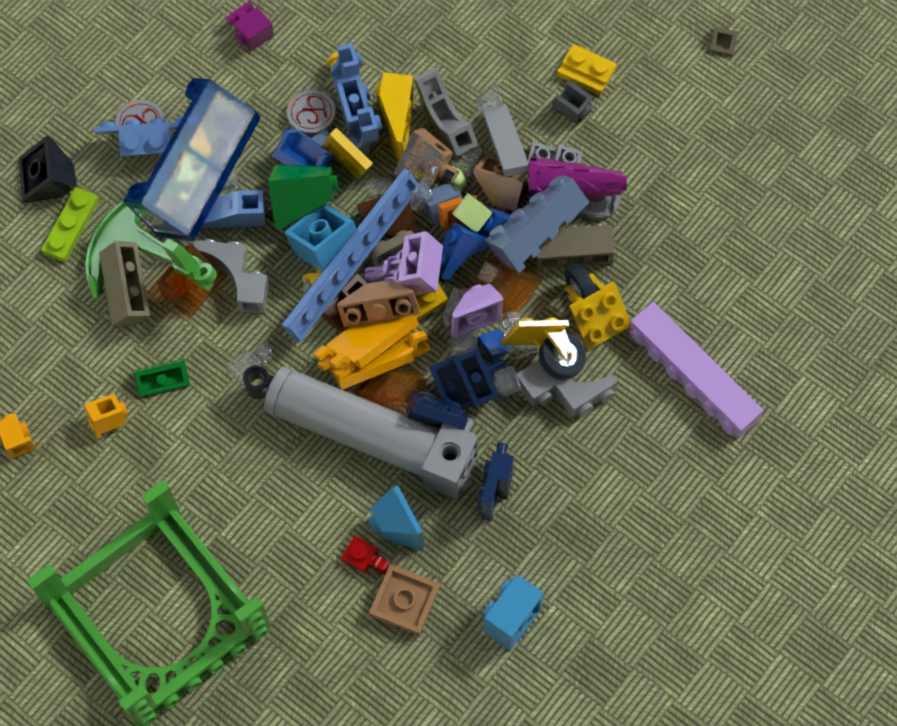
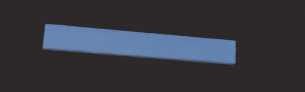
[282,169,421,343]

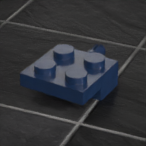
[429,346,507,410]
[406,391,468,430]
[477,442,514,521]

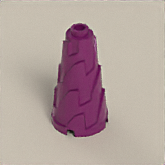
[529,157,627,203]

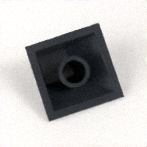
[18,136,77,203]

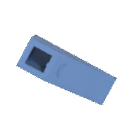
[190,190,266,229]

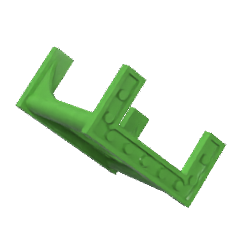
[26,480,271,726]

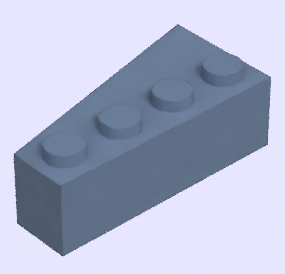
[485,175,590,273]

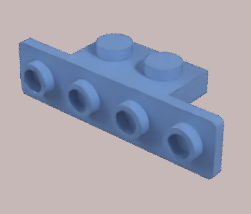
[93,117,197,157]

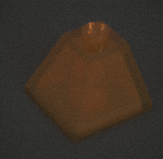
[355,365,427,414]

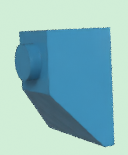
[368,485,424,550]

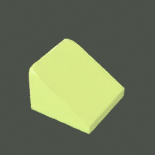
[452,194,492,232]

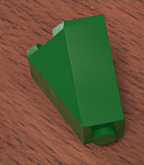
[268,165,338,230]

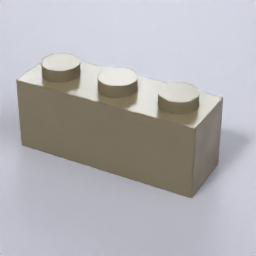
[535,223,614,269]
[99,242,150,326]

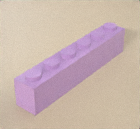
[629,302,764,439]

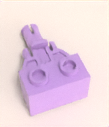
[364,231,443,296]

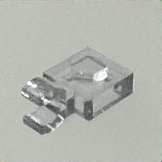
[501,311,538,360]
[226,343,274,387]

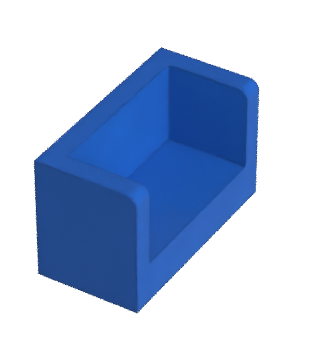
[272,129,336,167]

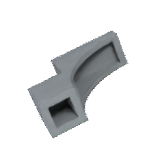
[193,239,269,314]
[515,361,617,419]

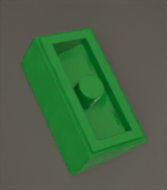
[133,358,190,398]

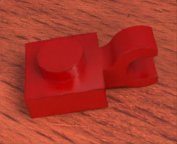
[341,536,390,576]

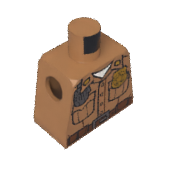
[394,128,459,187]

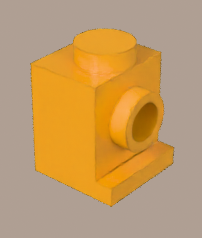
[84,393,128,439]
[0,414,36,459]

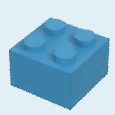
[284,204,356,273]
[483,574,544,651]

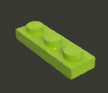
[41,187,100,263]

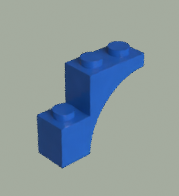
[439,208,510,280]

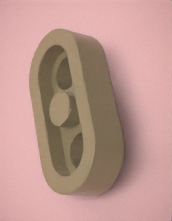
[369,230,414,266]

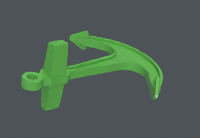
[85,181,217,300]

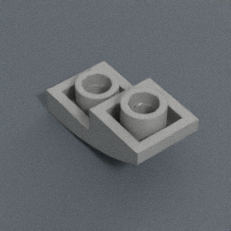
[527,141,582,164]

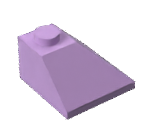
[451,283,504,339]

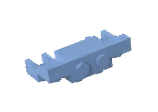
[330,43,382,156]

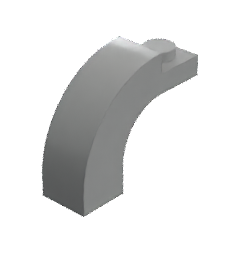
[413,67,478,156]

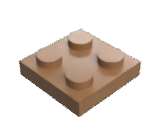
[369,564,441,636]

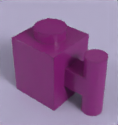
[225,1,274,52]

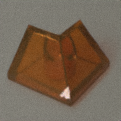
[473,256,542,320]

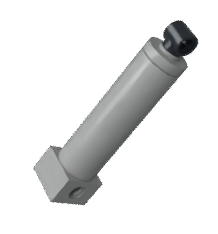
[243,365,479,500]

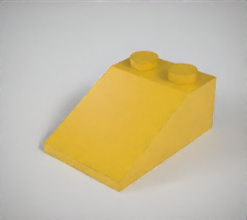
[376,72,414,163]

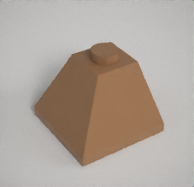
[473,155,529,211]

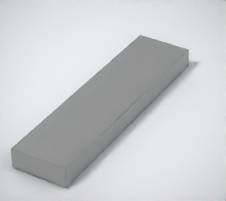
[482,104,529,177]

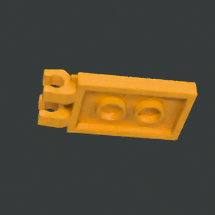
[313,315,419,379]
[323,326,431,390]

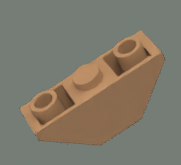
[337,280,420,327]

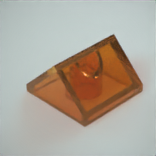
[157,243,224,316]

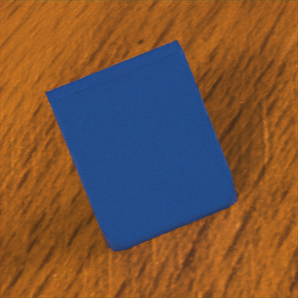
[478,328,514,362]

